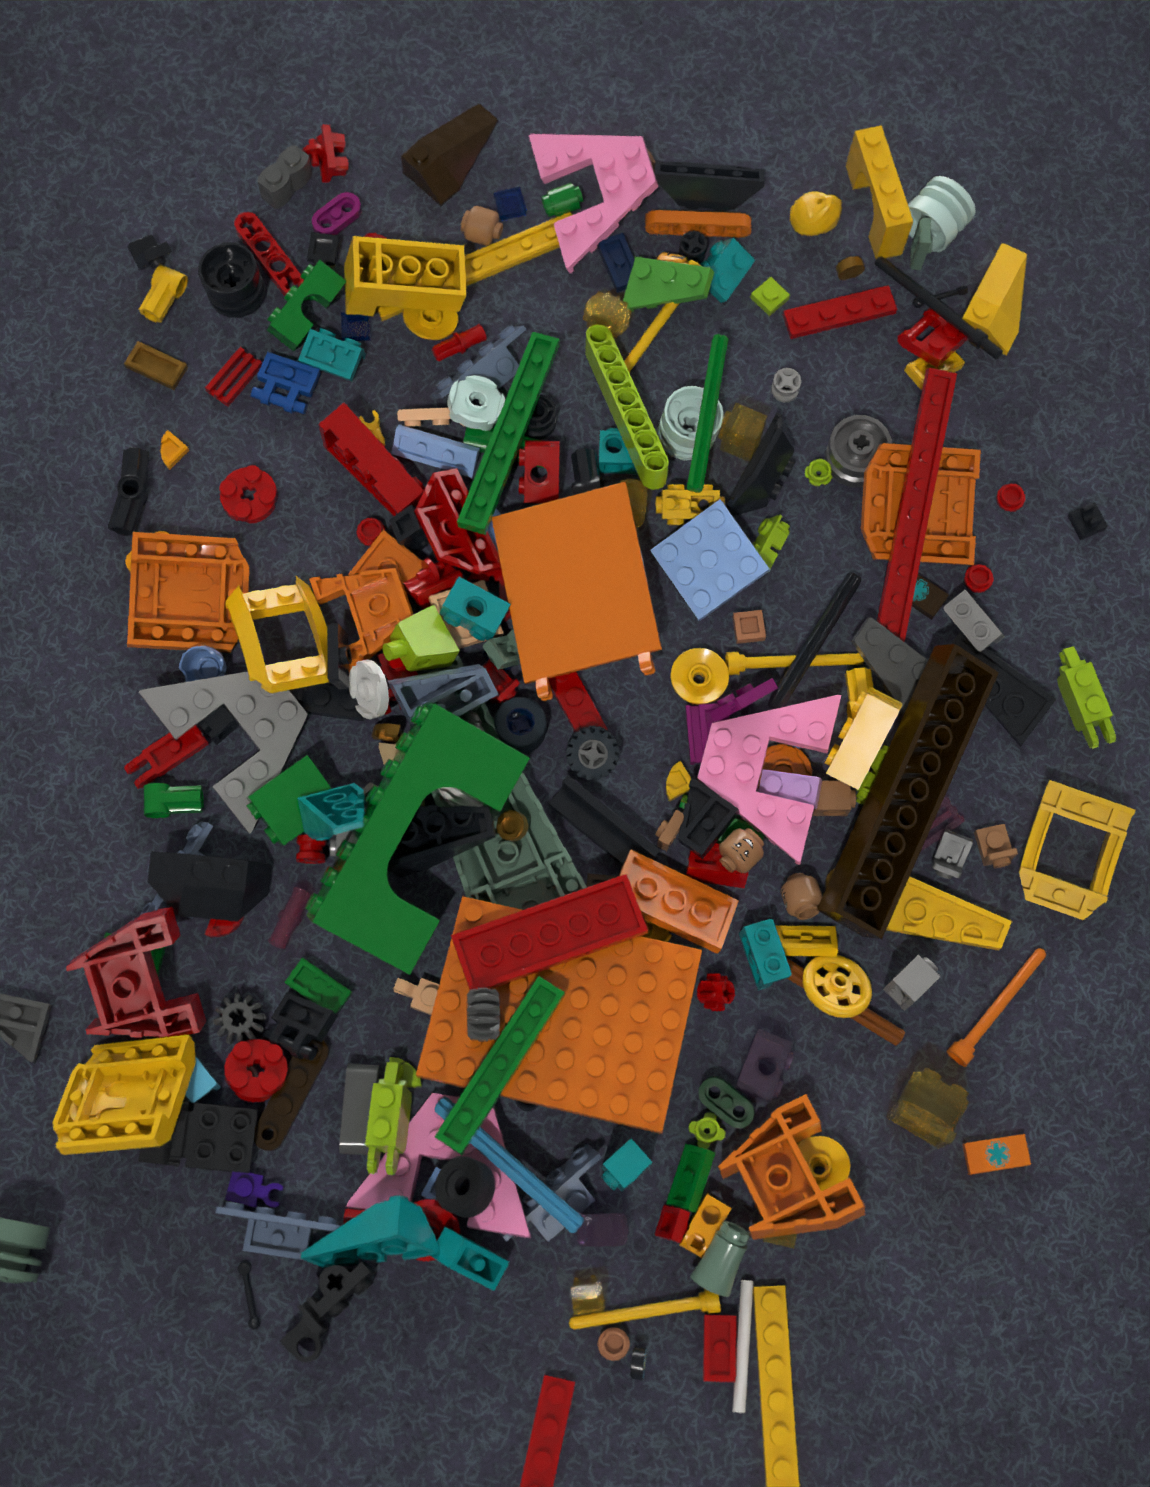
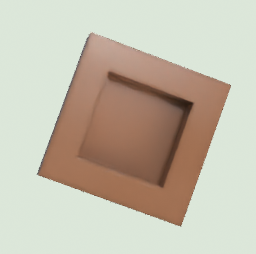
[732,610,766,644]

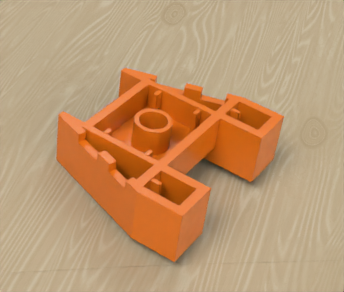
[718,1094,865,1240]

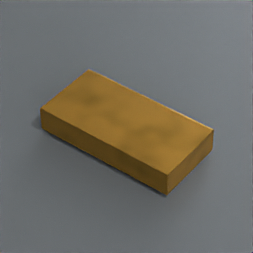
[124,341,188,390]

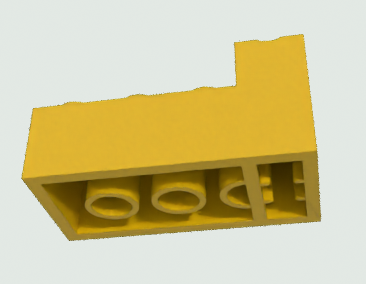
[344,236,466,316]

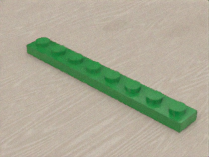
[457,332,560,535]

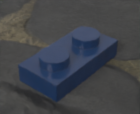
[597,233,634,293]

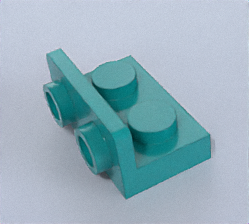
[298,328,366,382]
[739,919,792,991]

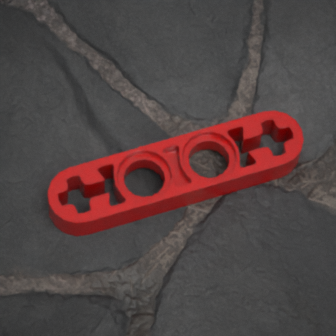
[234,212,304,297]

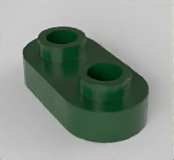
[699,1076,755,1128]

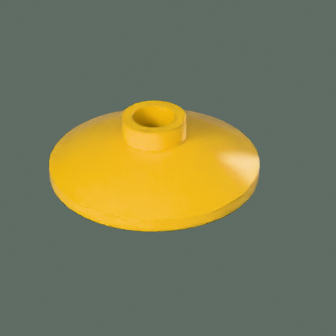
[403,308,458,340]
[670,648,729,705]
[797,1136,850,1191]

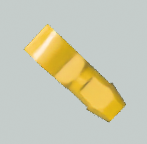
[359,410,385,447]

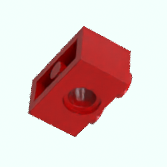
[519,440,560,503]

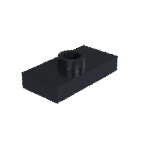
[327,623,352,690]

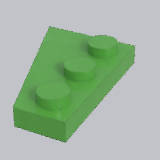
[620,257,714,313]

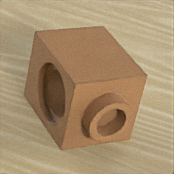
[812,781,856,816]

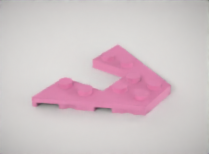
[529,134,659,274]
[697,695,841,865]
[347,1093,531,1239]

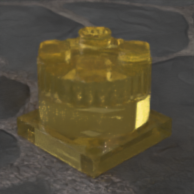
[887,1068,969,1149]

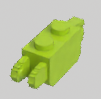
[1057,646,1116,749]
[365,1062,412,1175]

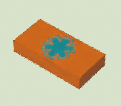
[962,1134,1031,1175]

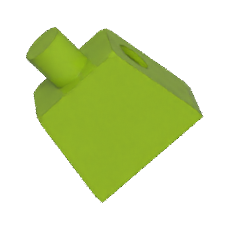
[383,605,460,672]

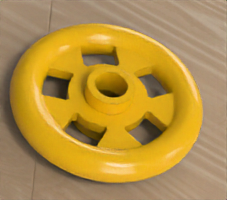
[802,955,872,1018]

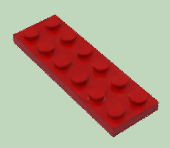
[451,874,648,990]

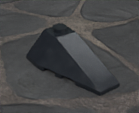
[387,805,496,877]

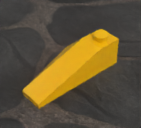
[962,243,1027,355]

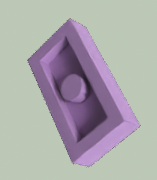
[758,769,822,809]

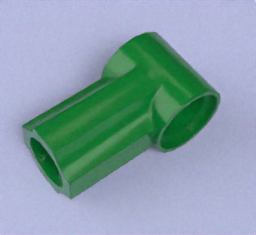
[144,783,204,818]

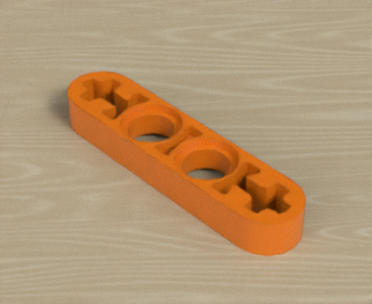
[645,210,751,238]

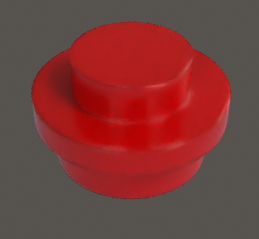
[996,484,1025,512]
[356,518,385,546]
[964,564,993,593]

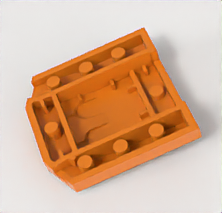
[861,443,981,565]
[127,532,249,653]

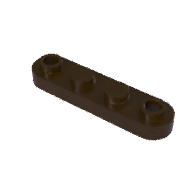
[254,1039,329,1151]

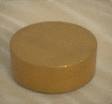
[836,256,865,280]
[496,810,528,841]

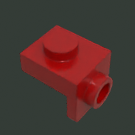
[482,660,520,704]

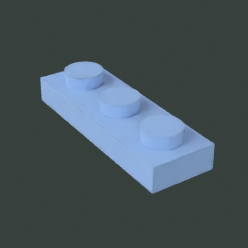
[391,424,480,478]

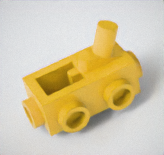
[655,484,725,525]

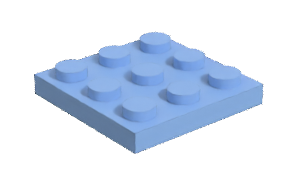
[650,499,771,621]

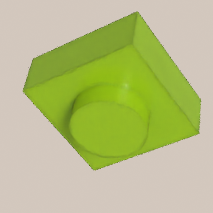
[750,277,790,316]

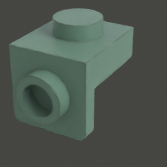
[482,629,520,670]

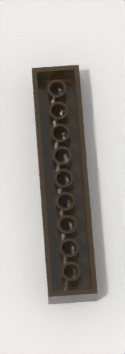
[817,644,999,939]

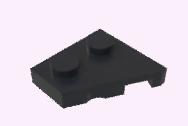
[678,778,740,859]

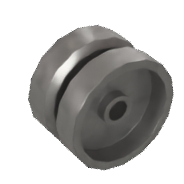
[825,415,892,488]

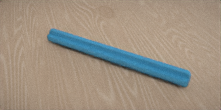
[434,1097,584,1233]

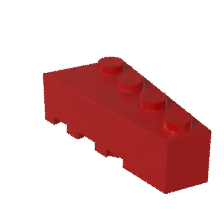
[318,403,425,516]

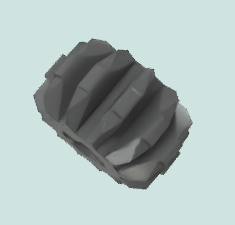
[467,988,500,1041]
[213,993,266,1045]

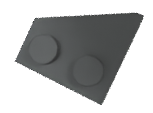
[0,994,52,1063]

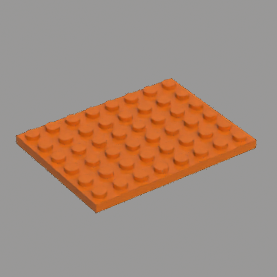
[416,896,702,1134]

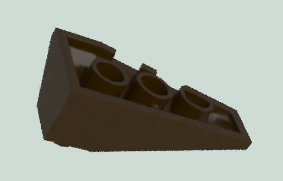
[401,103,498,206]

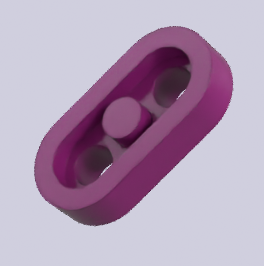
[312,192,361,235]

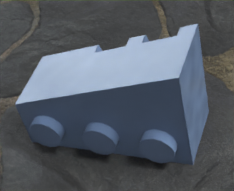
[387,664,498,727]

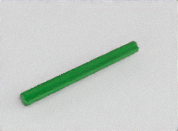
[687,334,728,493]

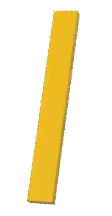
[376,212,572,321]

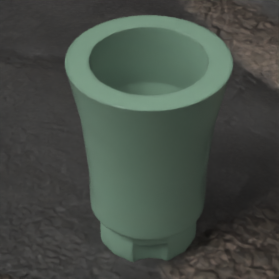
[690,1221,751,1297]

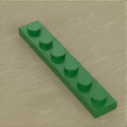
[434,976,565,1156]

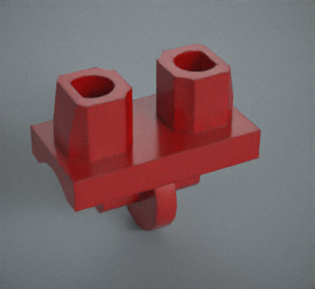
[302,124,349,182]
[403,558,463,609]

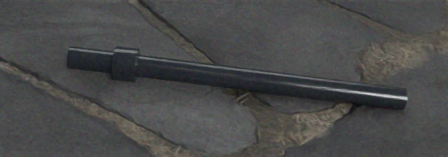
[875,256,1003,360]

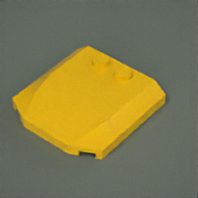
[53,1035,196,1155]

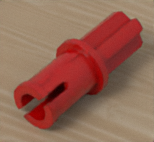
[432,324,487,361]

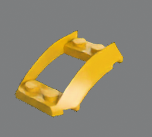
[225,576,329,693]
[1019,780,1136,920]

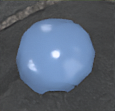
[179,646,227,682]

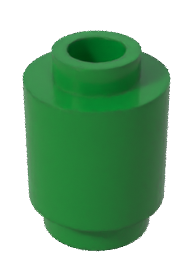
[541,182,583,218]

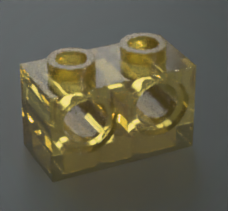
[718,403,767,462]

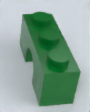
[267,260,346,351]

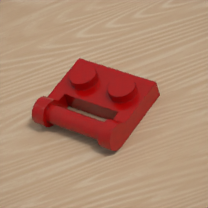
[897,308,968,368]

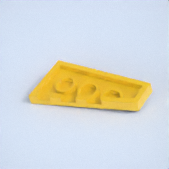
[886,877,1012,951]

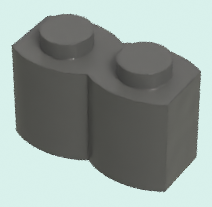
[257,145,312,209]

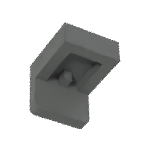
[931,829,973,879]

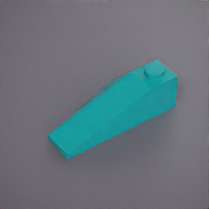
[298,783,365,841]
[301,1196,440,1267]

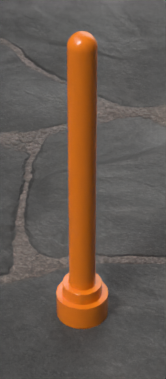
[946,948,1046,1067]

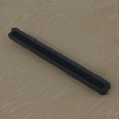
[768,572,861,709]

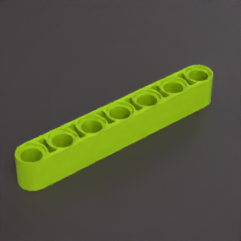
[585,325,669,490]

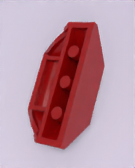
[414,468,502,574]

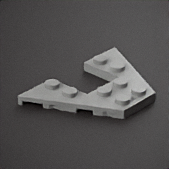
[139,672,308,834]

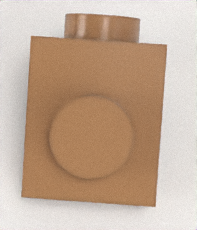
[655,809,684,852]

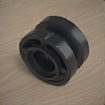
[524,394,556,440]

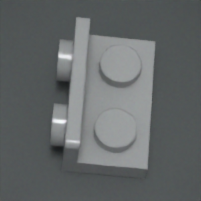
[943,590,1005,652]

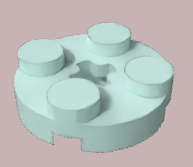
[447,375,505,431]

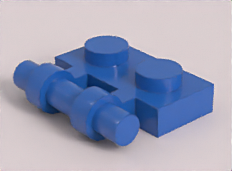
[251,352,321,414]

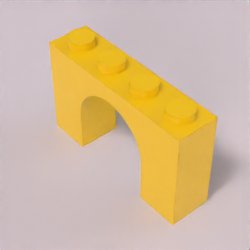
[846,125,913,259]

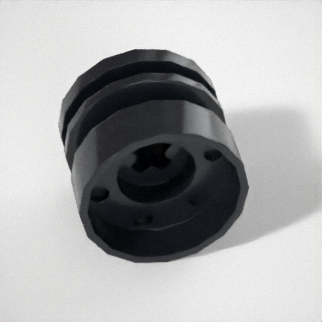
[198,242,266,318]

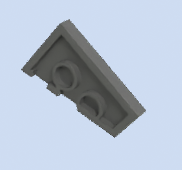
[851,617,928,716]

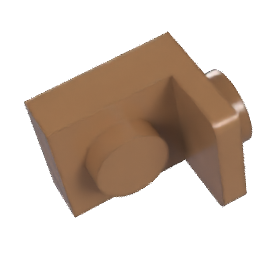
[974,824,1018,869]

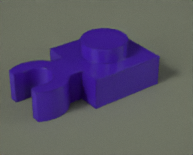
[225,1172,284,1208]

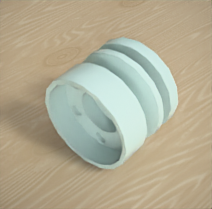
[908,176,976,252]
[657,386,724,461]

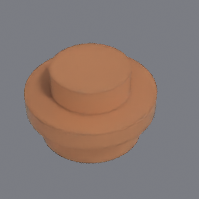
[598,1328,630,1361]

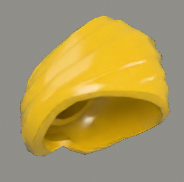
[790,191,842,236]

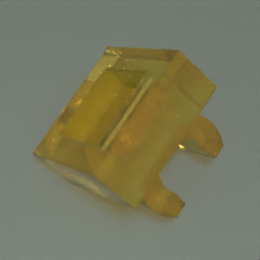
[570,1275,605,1315]

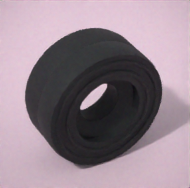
[435,1156,495,1217]

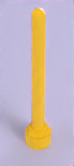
[624,260,701,373]
[725,652,864,675]
[569,1289,721,1330]

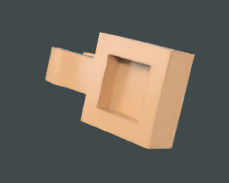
[393,978,439,1015]

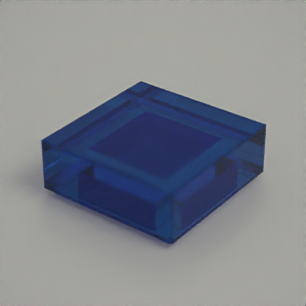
[493,186,527,221]
[341,312,370,341]

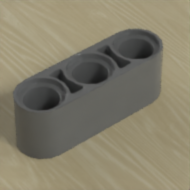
[339,1063,380,1156]

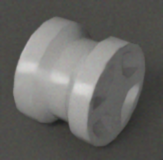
[771,368,801,403]

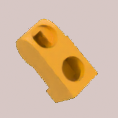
[679,1193,732,1258]

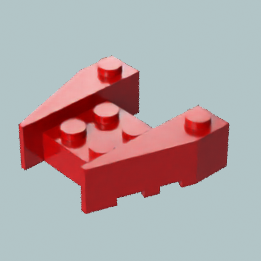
[66,906,207,1038]

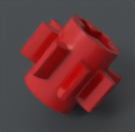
[697,973,735,1011]

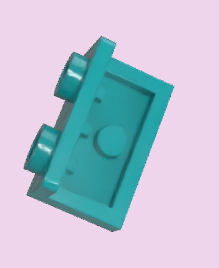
[700,238,755,303]

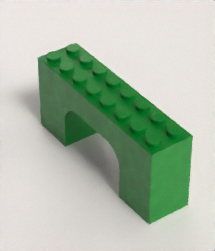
[305,703,530,975]

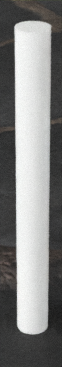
[732,1280,754,1413]

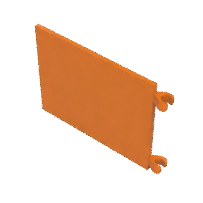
[492,482,662,701]

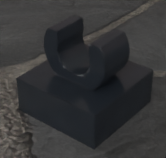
[1068,502,1108,540]

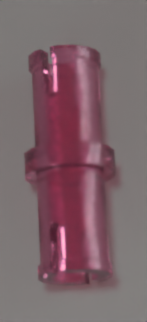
[268,887,312,950]

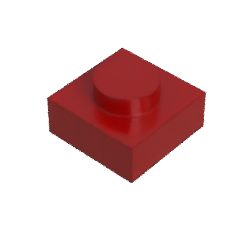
[654,1205,691,1243]

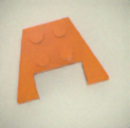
[309,568,414,674]

